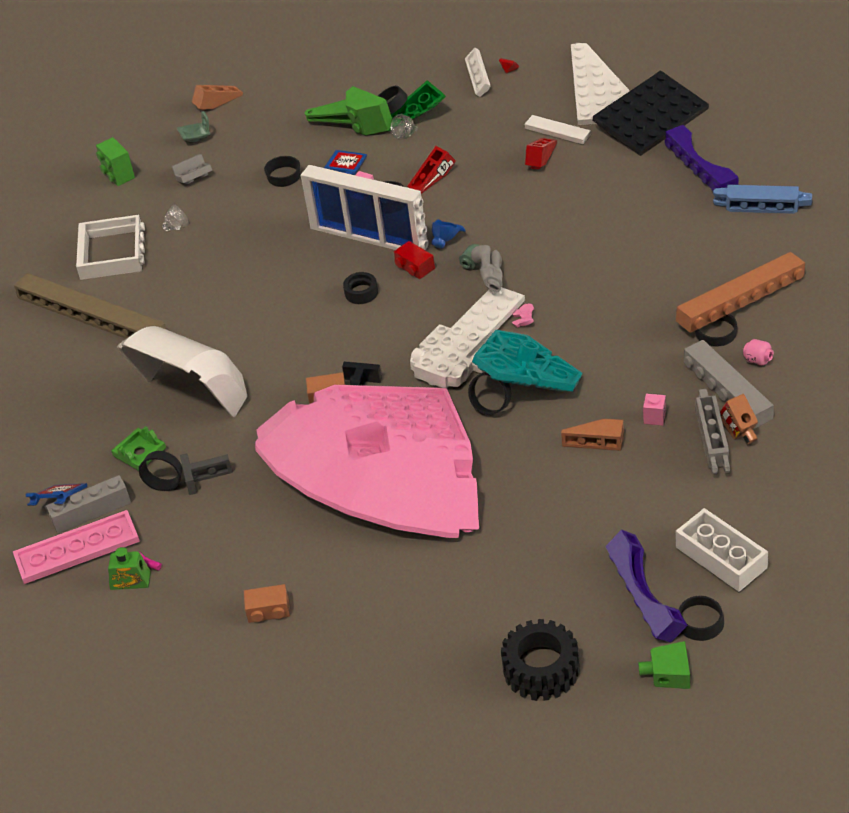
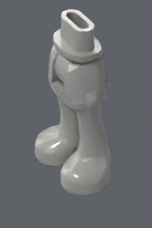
[471,245,503,292]

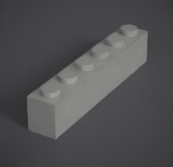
[683,340,774,429]

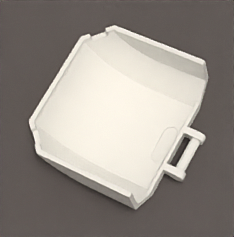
[117,326,247,417]

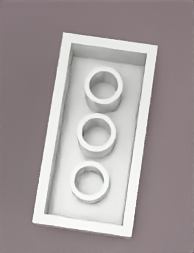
[676,508,768,592]

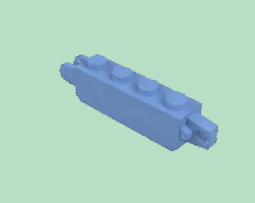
[713,185,812,214]

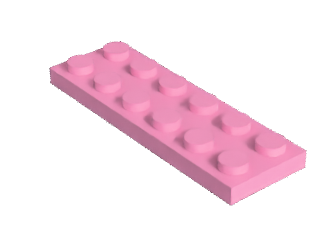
[13,510,140,584]

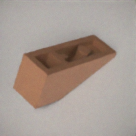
[192,85,243,111]
[561,419,624,451]

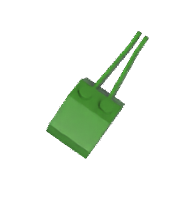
[305,86,394,135]

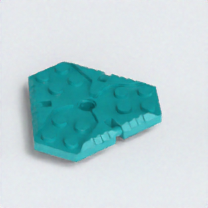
[472,330,583,392]

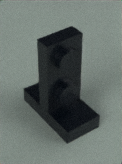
[342,361,382,386]

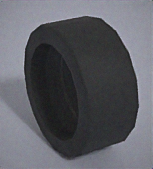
[343,272,378,304]

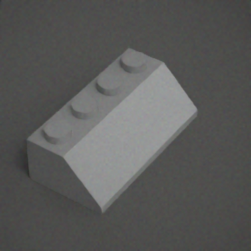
[45,475,131,534]

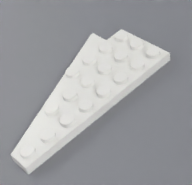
[571,43,629,125]

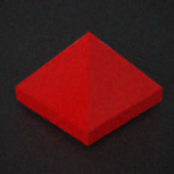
[499,58,519,73]

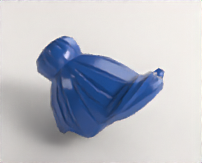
[432,219,466,249]

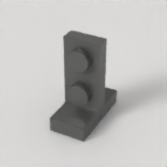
[180,453,232,495]

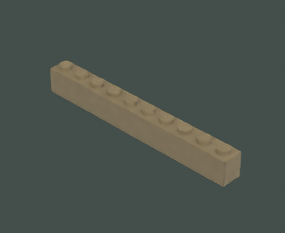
[14,273,166,339]

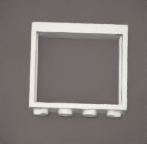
[76,215,145,280]

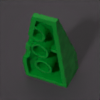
[388,80,446,131]

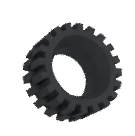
[501,619,580,701]

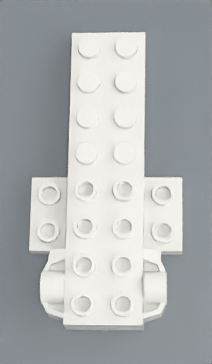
[410,287,525,388]

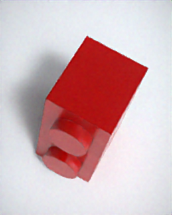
[394,241,435,279]

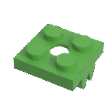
[111,426,166,471]

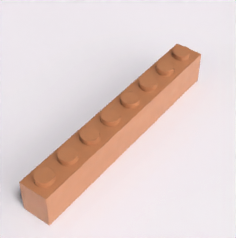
[676,252,805,333]

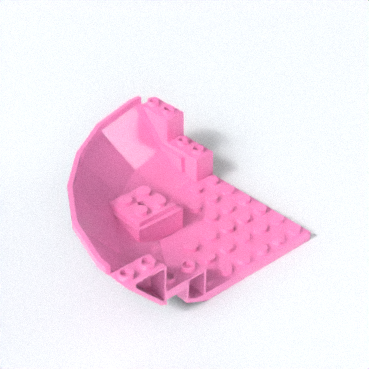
[255,385,479,538]

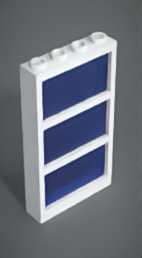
[301,165,429,250]

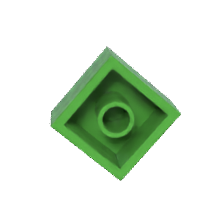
[96,137,135,186]

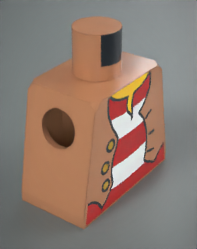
[720,393,758,444]

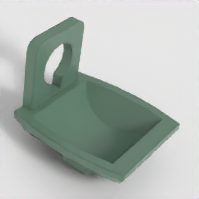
[177,111,210,142]

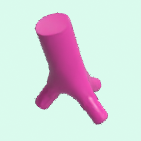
[140,552,162,571]

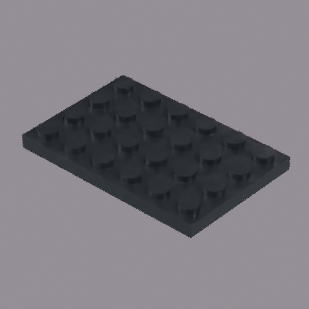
[592,70,709,156]

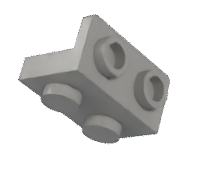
[172,154,212,184]

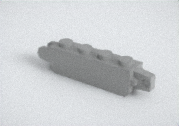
[695,389,730,474]

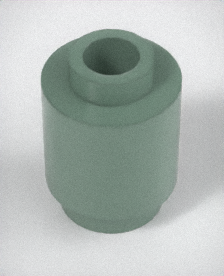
[459,244,479,269]

